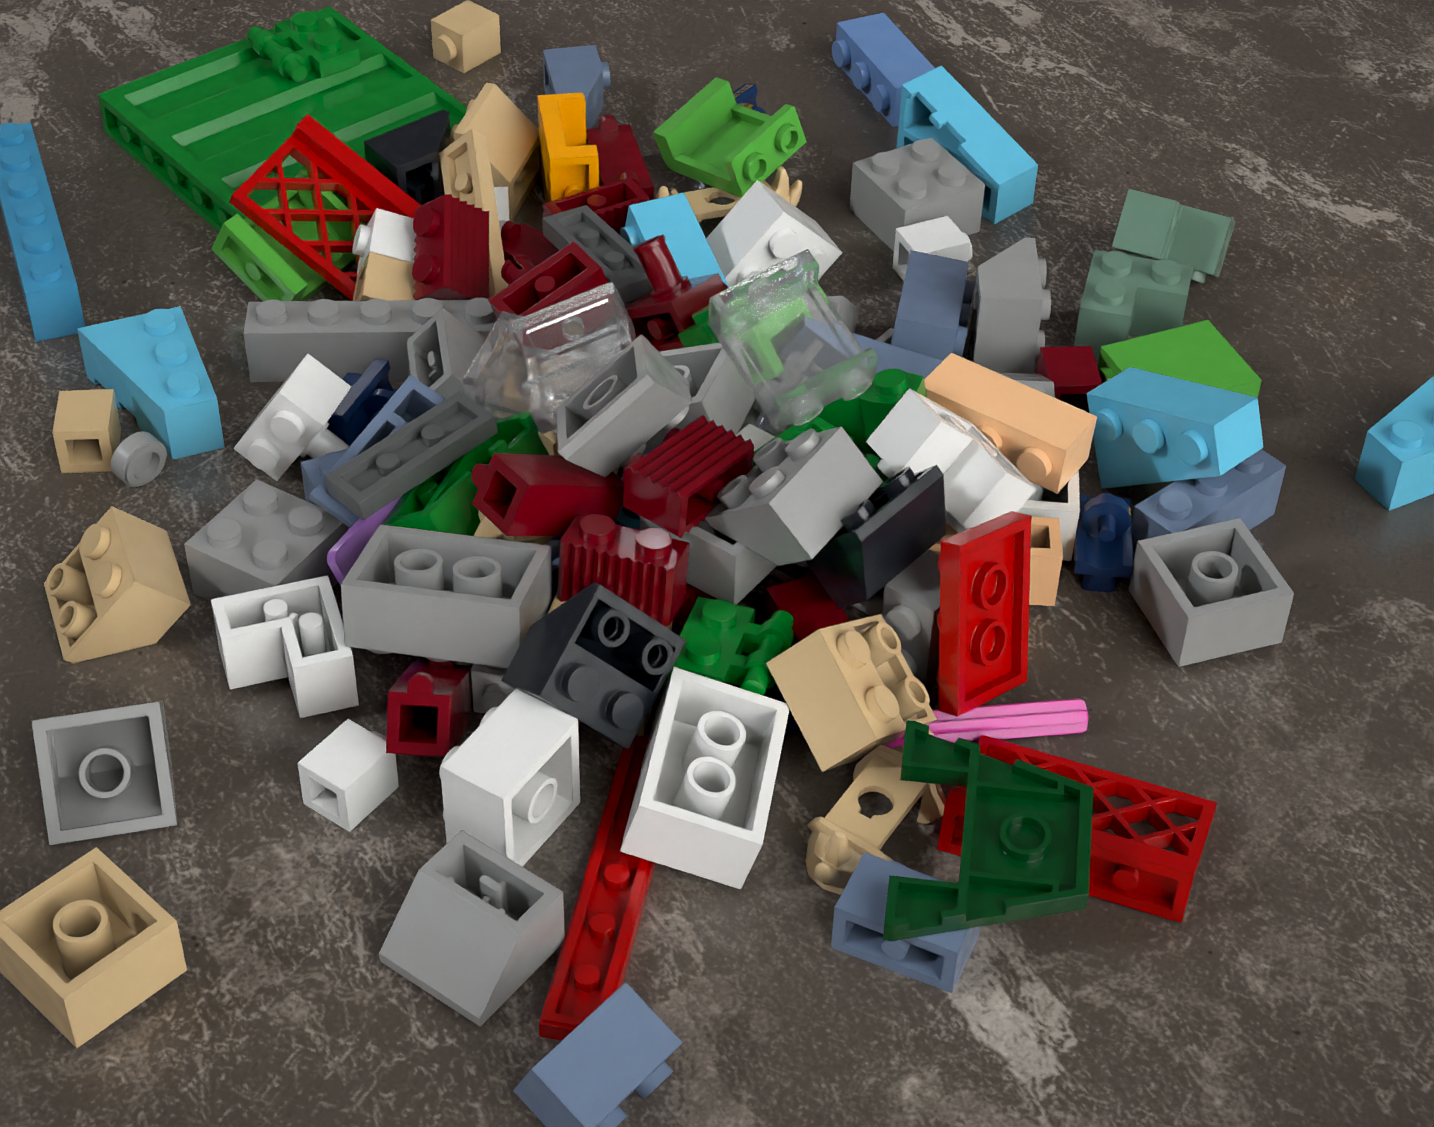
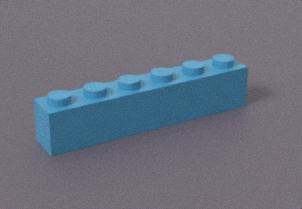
[0,122,85,342]

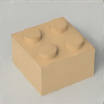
[0,847,187,1048]

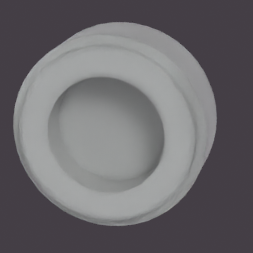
[111,431,167,487]

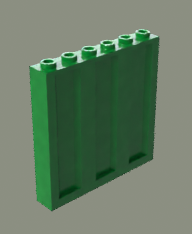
[98,6,467,232]

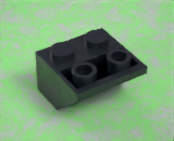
[364,109,451,205]
[805,465,947,609]
[501,582,686,749]

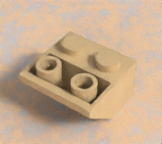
[449,83,540,221]
[44,506,191,664]
[766,614,937,772]

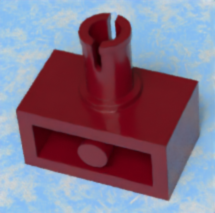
[617,234,734,351]
[488,241,619,369]

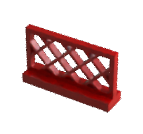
[229,114,421,301]
[937,734,1218,923]

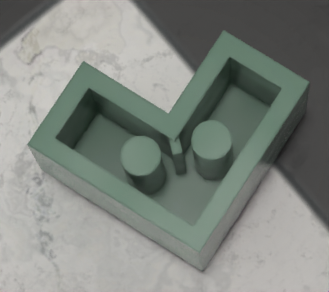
[1112,189,1236,283]
[1074,250,1194,360]

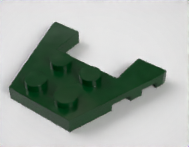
[883,720,1093,941]

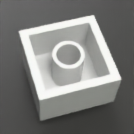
[439,689,580,867]

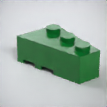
[382,409,549,536]

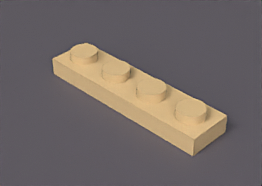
[439,129,508,299]

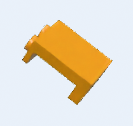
[538,92,599,203]

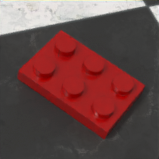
[936,511,1032,717]

